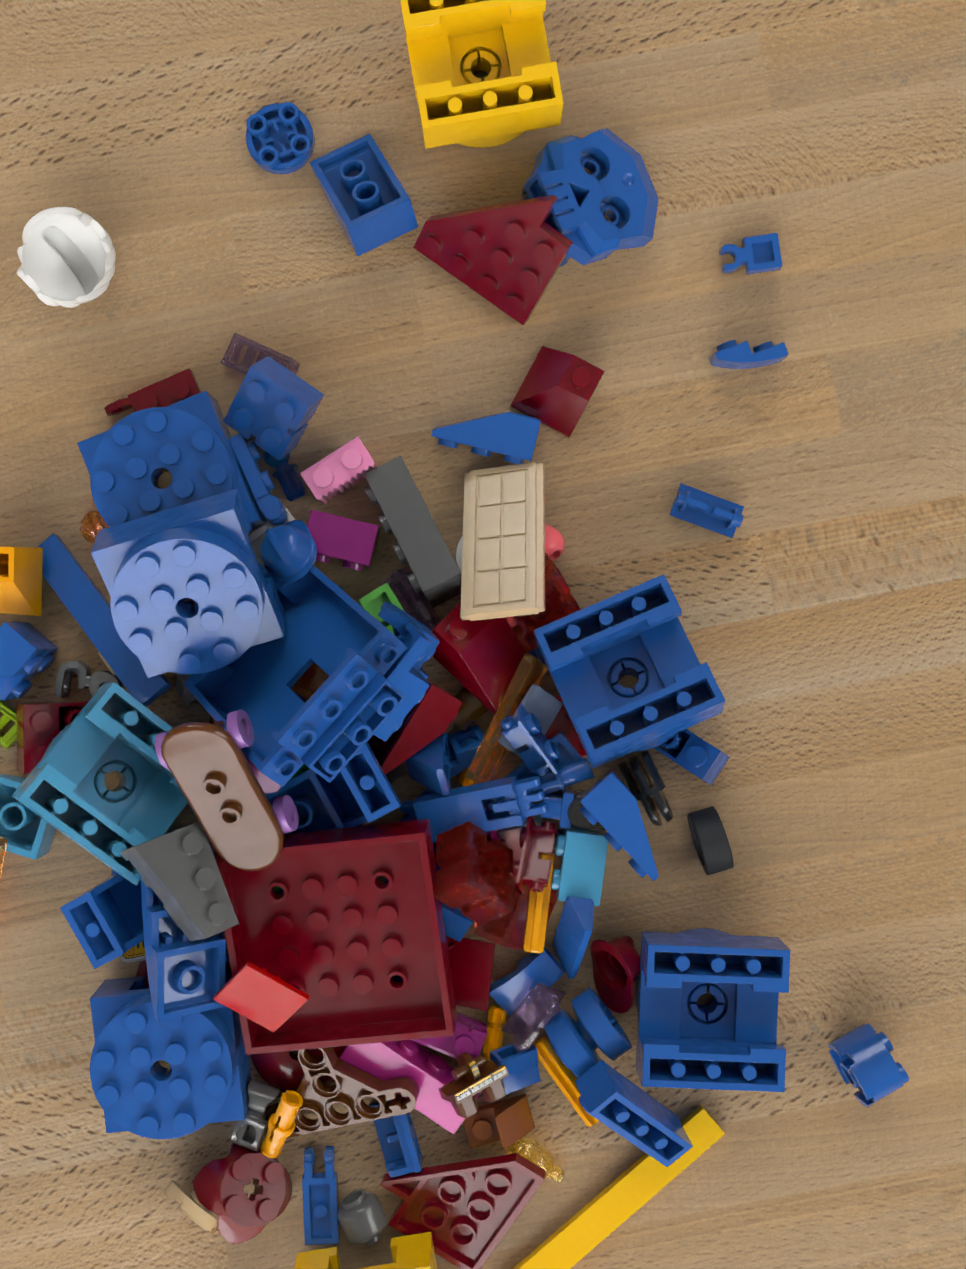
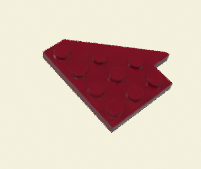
[413,195,573,325]
[380,1153,546,1269]

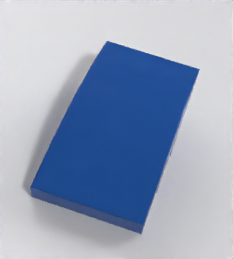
[141,876,226,1022]

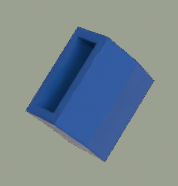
[490,1038,541,1095]

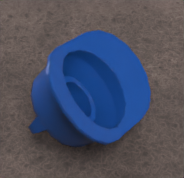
[260,520,317,584]

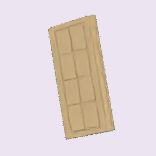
[460,462,545,621]

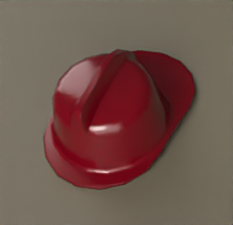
[590,936,640,1014]

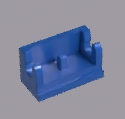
[369,1100,423,1177]

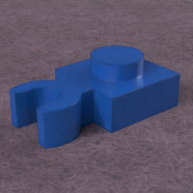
[719,233,782,275]

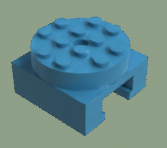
[12,682,188,885]

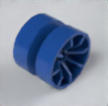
[542,987,632,1078]

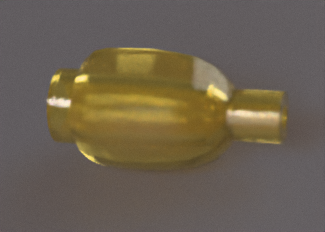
[507,1137,564,1183]

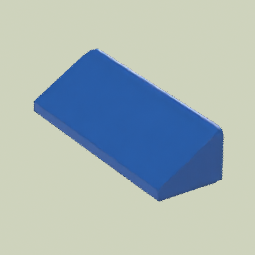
[552,896,594,979]

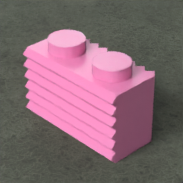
[300,437,377,504]

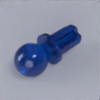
[263,450,306,502]

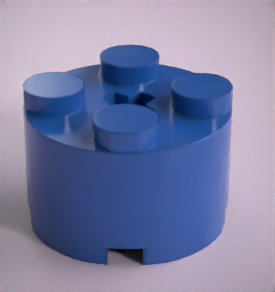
[828,1023,909,1107]

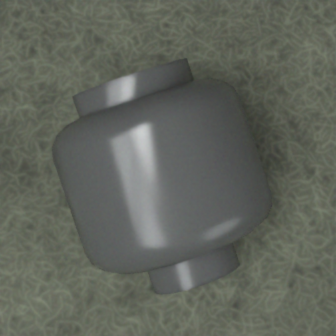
[337,1189,387,1246]

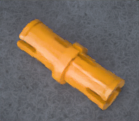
[260,1090,303,1159]

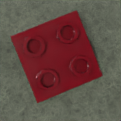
[446,935,496,1011]

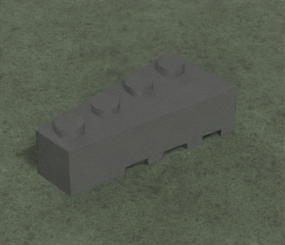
[364,456,462,608]

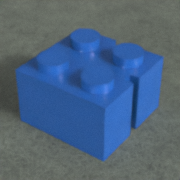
[223,356,324,461]

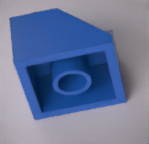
[0,622,58,701]

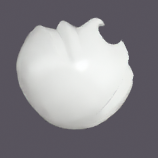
[17,207,116,308]

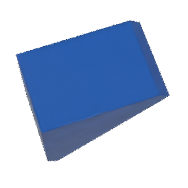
[405,731,452,796]

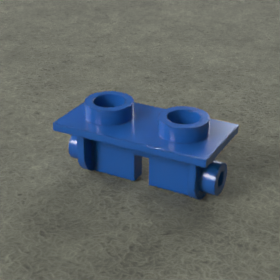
[669,483,744,538]
[500,704,561,776]

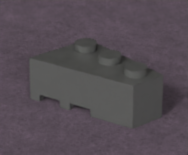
[120,821,239,941]

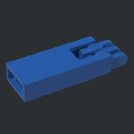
[413,776,548,842]

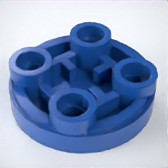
[246,102,315,174]

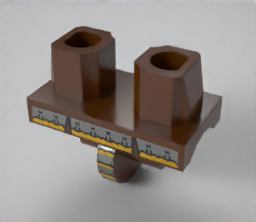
[439,1052,509,1118]

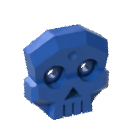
[522,128,659,267]

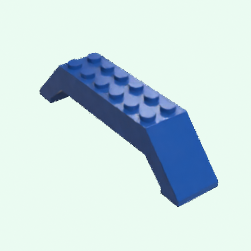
[60,742,402,969]

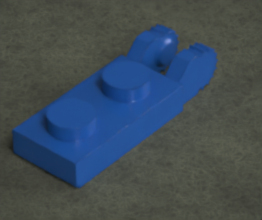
[229,433,288,526]
[302,1146,340,1245]

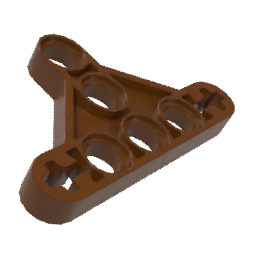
[265,1047,420,1138]

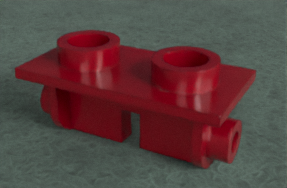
[513,816,557,894]

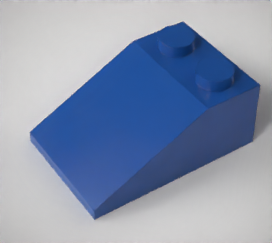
[309,134,418,256]

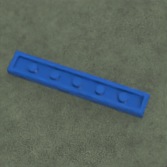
[38,533,171,707]

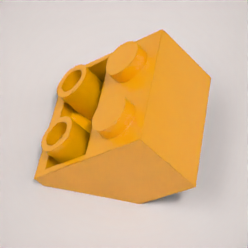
[0,545,43,616]

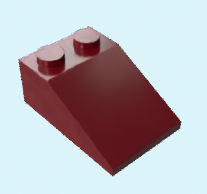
[432,602,536,715]
[367,678,463,775]

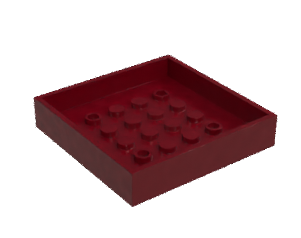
[213,819,458,1055]

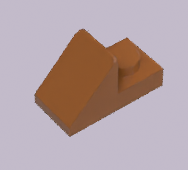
[463,1094,535,1149]

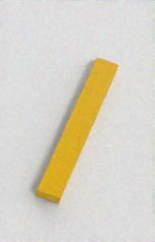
[512,1105,725,1269]

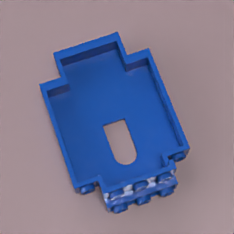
[183,562,408,787]

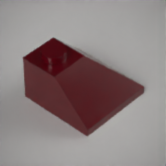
[511,346,605,438]

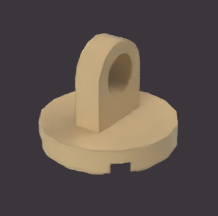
[164,1180,219,1235]

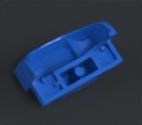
[373,601,440,742]

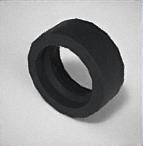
[687,806,734,875]

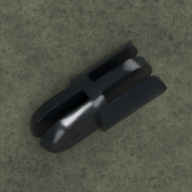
[617,750,673,826]

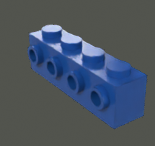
[575,1060,693,1167]

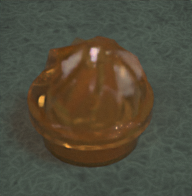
[79,510,109,543]

